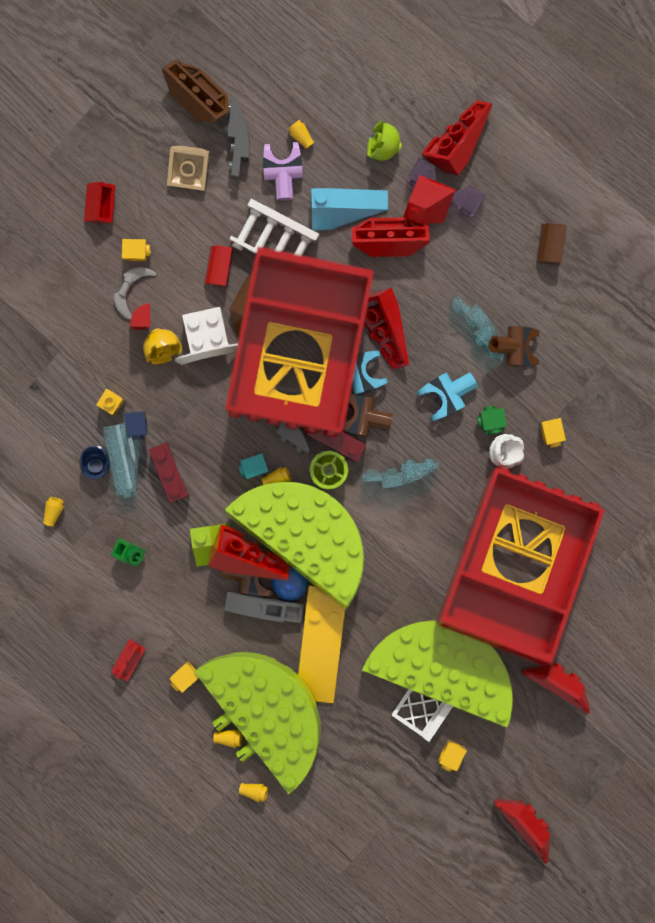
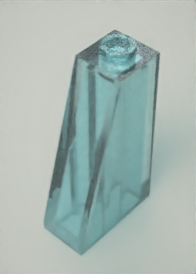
[103,423,142,498]

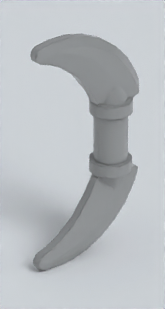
[114,267,156,320]

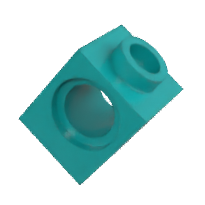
[238,454,269,479]

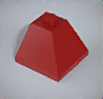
[403,175,456,224]

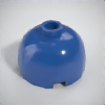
[271,566,309,601]

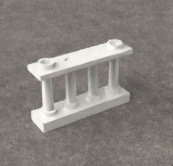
[230,199,319,256]

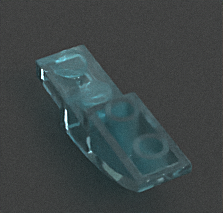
[451,296,504,362]
[362,459,439,488]

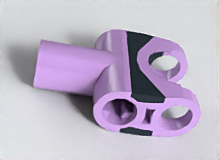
[263,142,303,201]

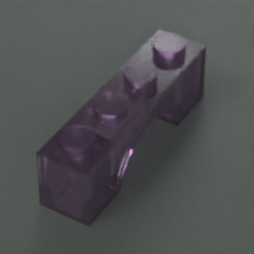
[407,157,486,217]

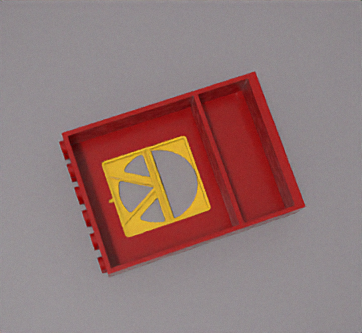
[225,247,374,438]
[435,467,605,666]

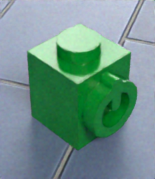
[477,406,507,435]
[111,538,146,567]

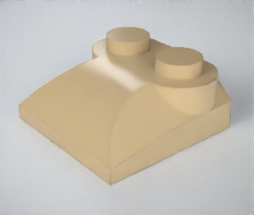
[167,146,210,191]

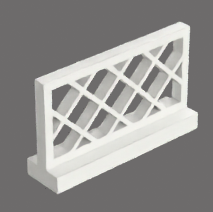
[392,689,453,742]

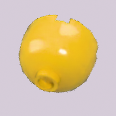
[143,329,183,365]

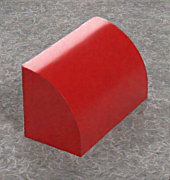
[84,182,116,224]
[204,246,233,288]
[129,304,150,330]

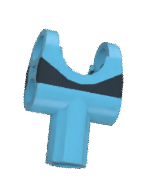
[351,351,388,395]
[417,372,478,421]

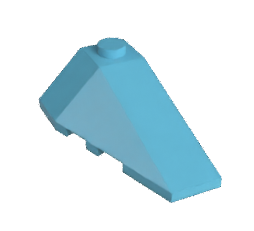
[311,188,388,231]

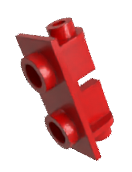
[111,639,146,681]

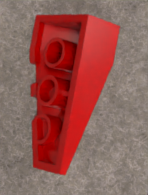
[363,287,409,369]

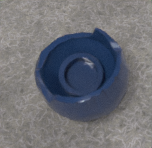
[79,446,110,479]

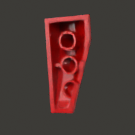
[421,101,493,175]
[208,524,290,580]

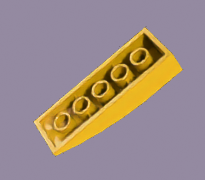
[298,585,345,703]

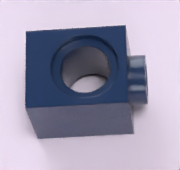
[124,411,148,440]

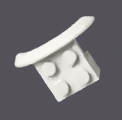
[174,307,238,365]

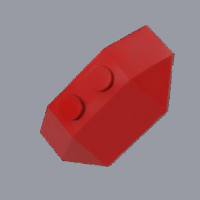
[352,217,430,257]
[520,662,590,714]
[493,799,550,864]

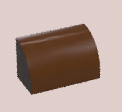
[536,223,567,265]

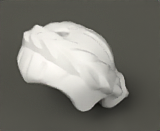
[489,434,524,469]

